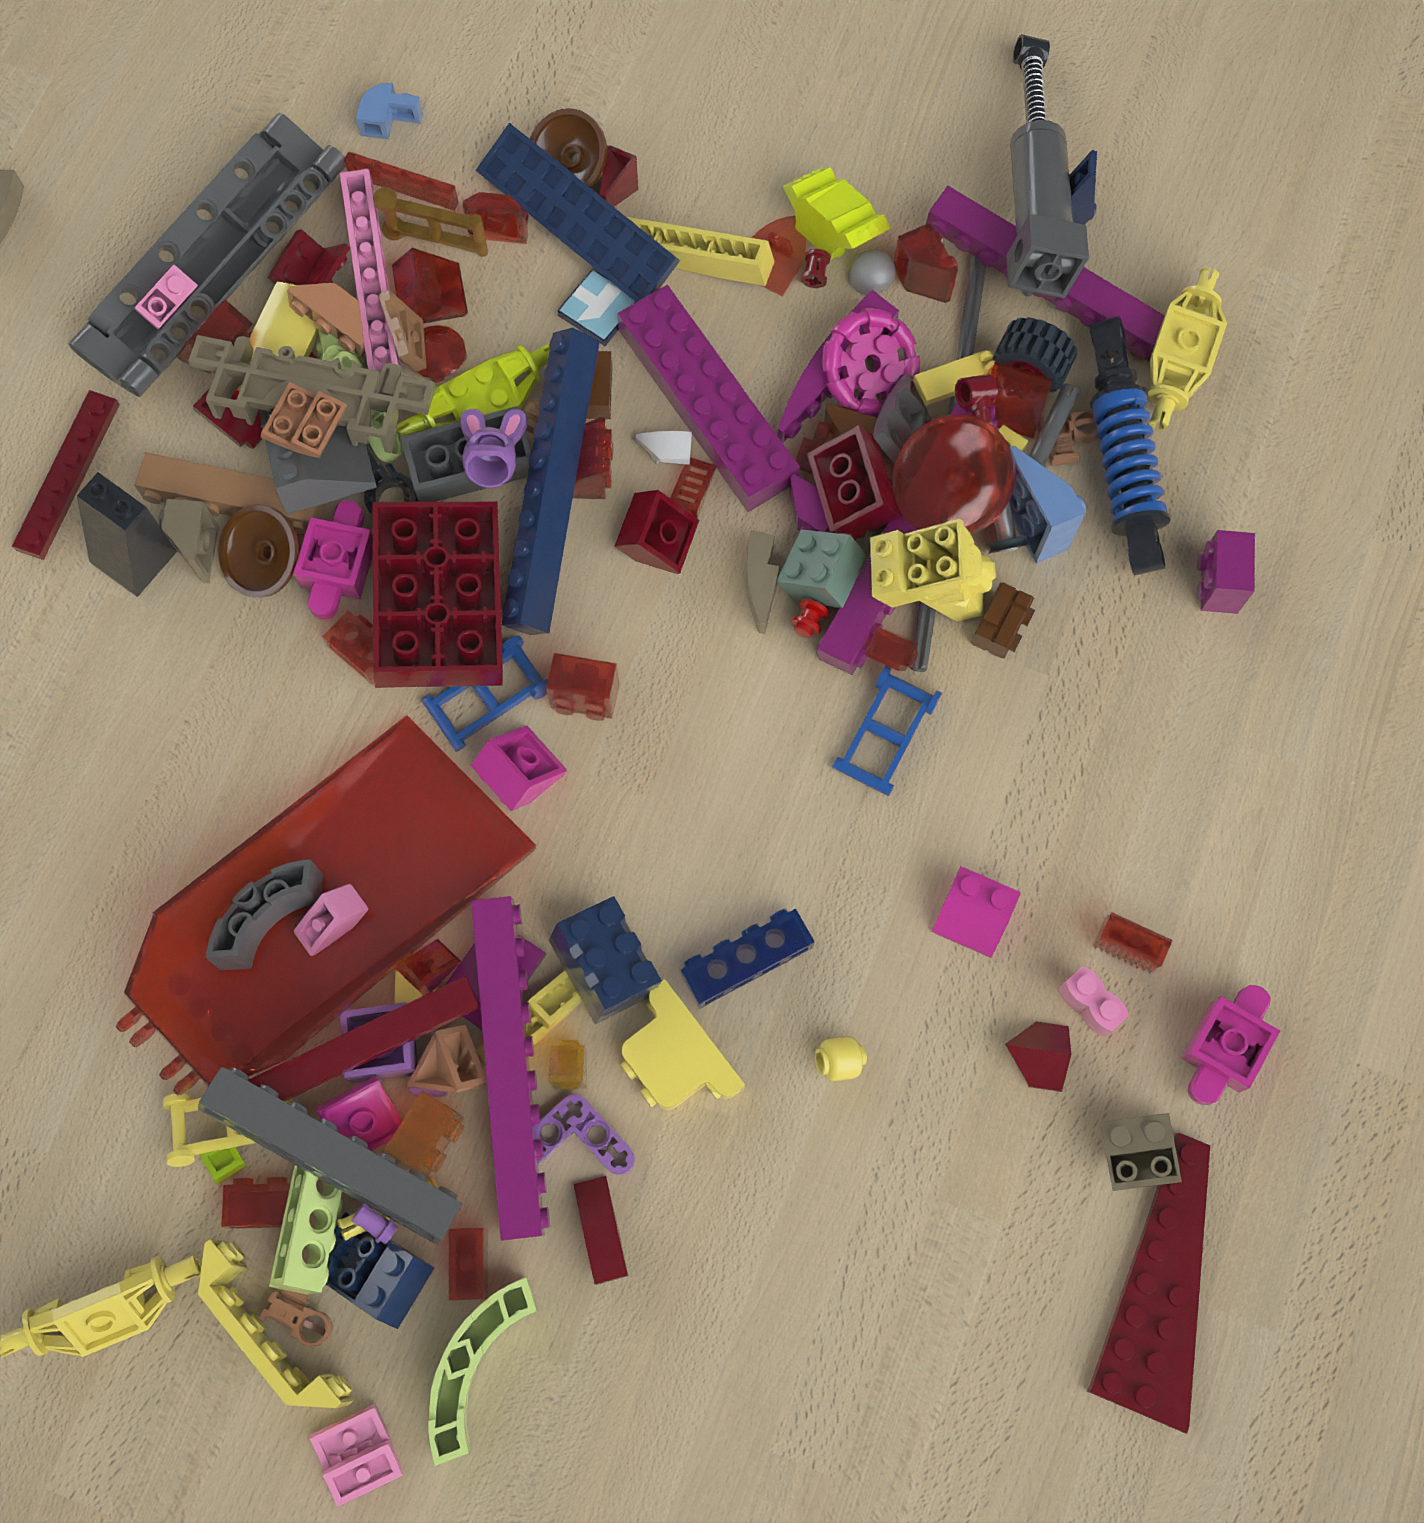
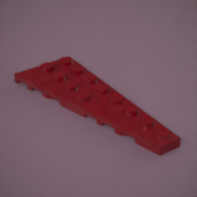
[1087,1133,1211,1434]

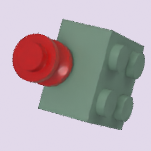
[776,529,867,638]

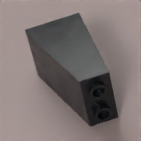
[77,472,177,597]

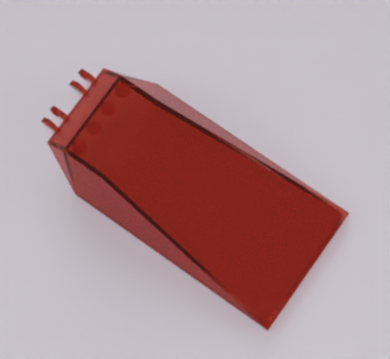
[115,715,536,1096]

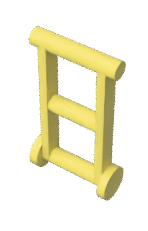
[163,1093,293,1167]

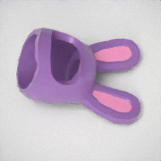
[460,409,528,488]

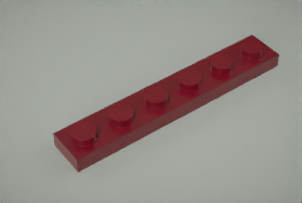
[12,390,120,560]

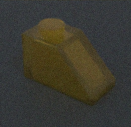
[549,1040,587,1090]

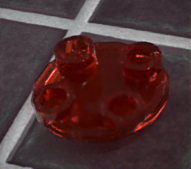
[417,325,467,383]

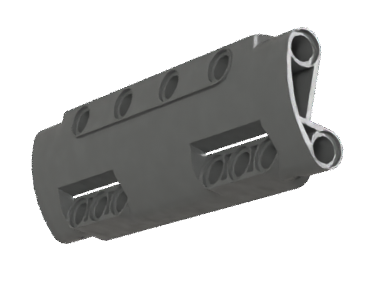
[68,113,347,397]

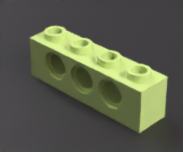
[269,1165,343,1295]

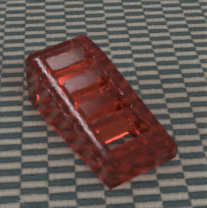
[670,457,717,519]

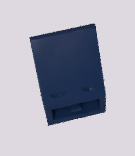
[326,1212,435,1329]

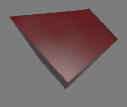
[600,145,639,207]
[1005,1021,1072,1092]

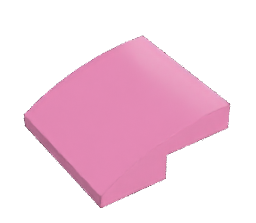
[310,1404,403,1507]

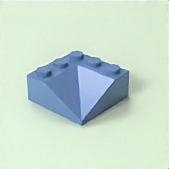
[1002,446,1086,564]

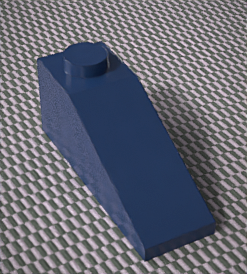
[1070,150,1097,225]

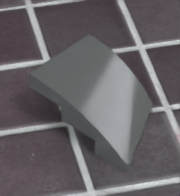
[873,373,939,481]

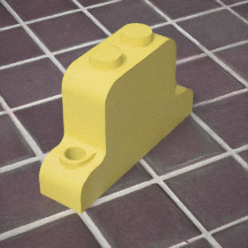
[620,979,745,1110]

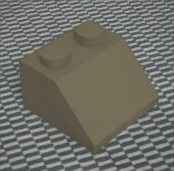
[159,499,219,583]

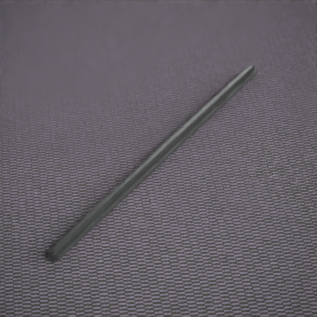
[911,255,986,672]

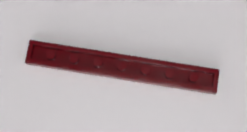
[247,976,480,1102]

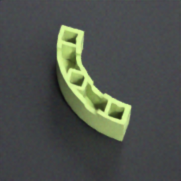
[428,1277,538,1466]

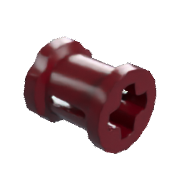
[801,249,831,289]

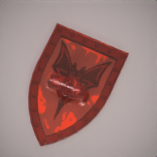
[752,215,806,297]

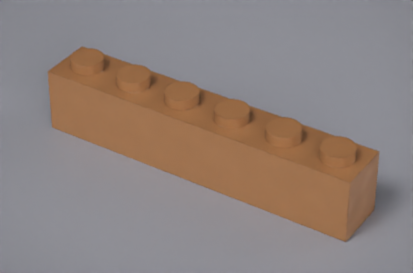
[134,452,326,534]

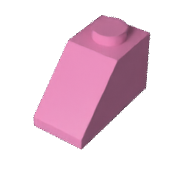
[293,884,369,956]

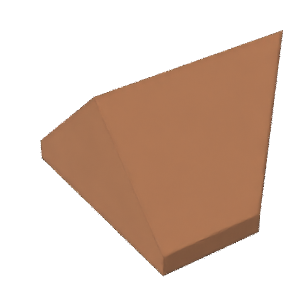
[406,1024,487,1093]

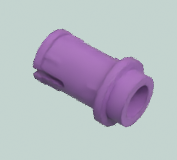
[351,1202,398,1244]

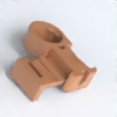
[1038,410,1098,466]
[260,1289,333,1347]

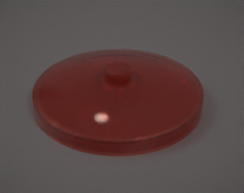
[892,414,1016,535]

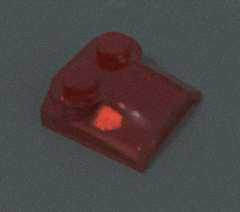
[462,192,529,244]

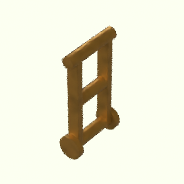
[373,187,488,257]

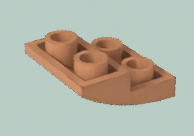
[261,382,347,458]

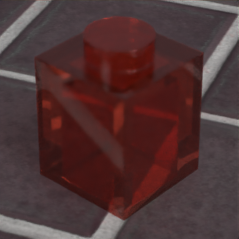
[865,627,918,671]

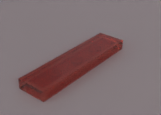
[344,152,459,211]

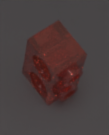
[322,610,374,685]

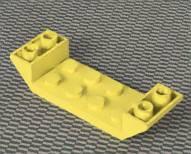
[198,1239,354,1408]

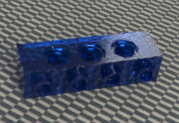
[681,908,815,1009]

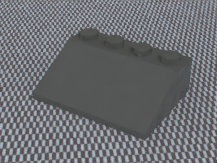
[259,409,377,515]

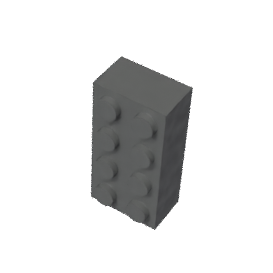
[400,406,532,502]

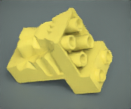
[870,519,996,622]

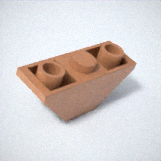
[287,283,365,357]

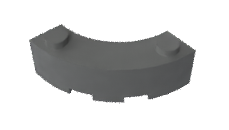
[206,859,323,970]

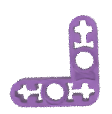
[535,1094,635,1175]

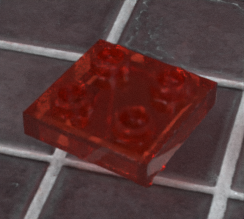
[991,362,1053,438]

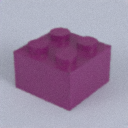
[1196,530,1255,614]

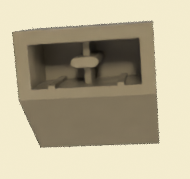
[1101,1113,1182,1191]

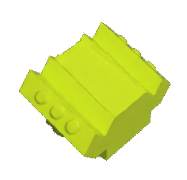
[783,167,891,261]

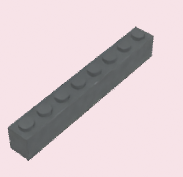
[198,1067,463,1245]

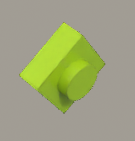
[199,1147,247,1185]

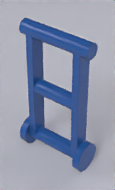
[422,635,555,752]
[832,665,942,796]

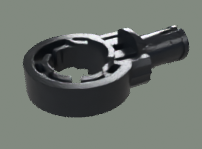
[364,443,418,515]

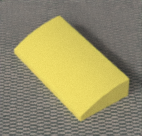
[237,282,319,391]

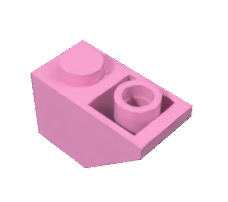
[134,264,198,330]

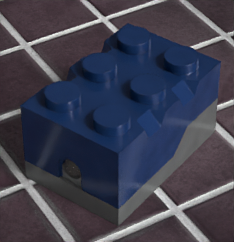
[549,896,662,1025]

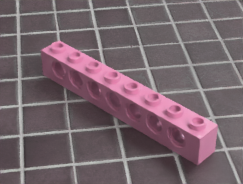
[340,169,403,376]

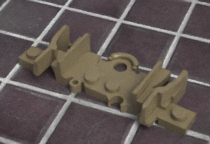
[188,335,436,453]

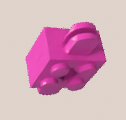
[293,501,373,620]
[1181,985,1280,1105]

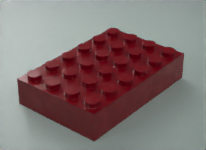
[372,501,503,688]

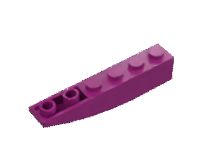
[777,290,899,443]

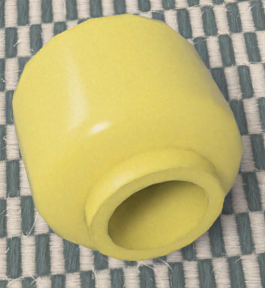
[815,1036,867,1082]

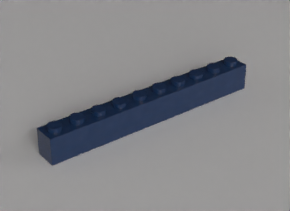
[501,327,600,635]

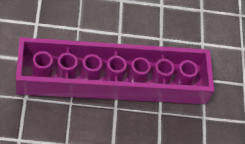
[617,284,800,512]

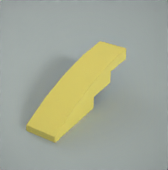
[476,970,582,1068]

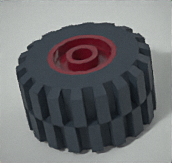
[993,317,1077,393]

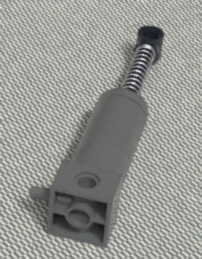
[1006,34,1089,298]

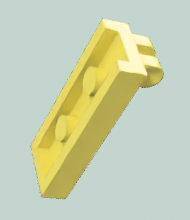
[912,350,999,406]

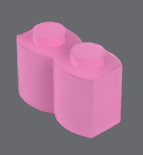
[1059,966,1129,1037]

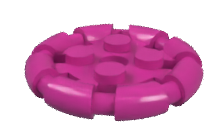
[822,308,920,418]

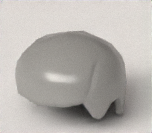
[848,249,896,295]

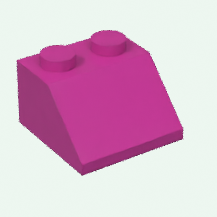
[470,726,568,811]
[931,866,1021,958]

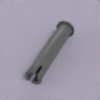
[1029,383,1080,468]

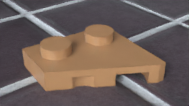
[379,290,427,372]

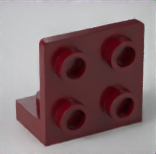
[267,229,350,286]

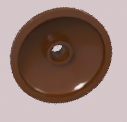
[530,108,607,188]
[218,504,299,598]

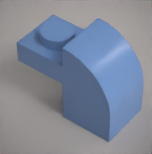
[356,83,423,139]

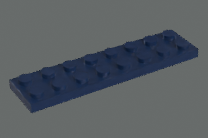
[476,123,680,302]

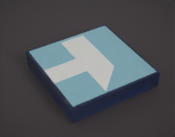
[557,268,636,346]

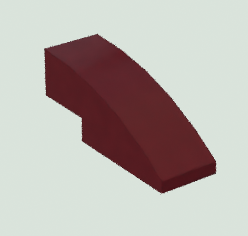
[574,1176,629,1285]

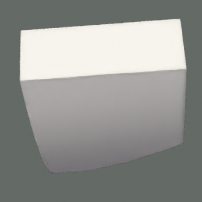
[636,431,692,464]

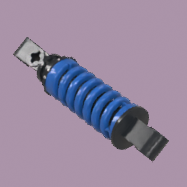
[1089,316,1171,576]

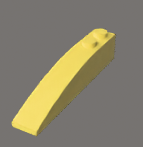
[627,217,774,286]

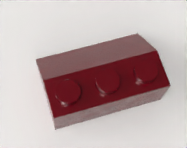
[807,425,900,534]

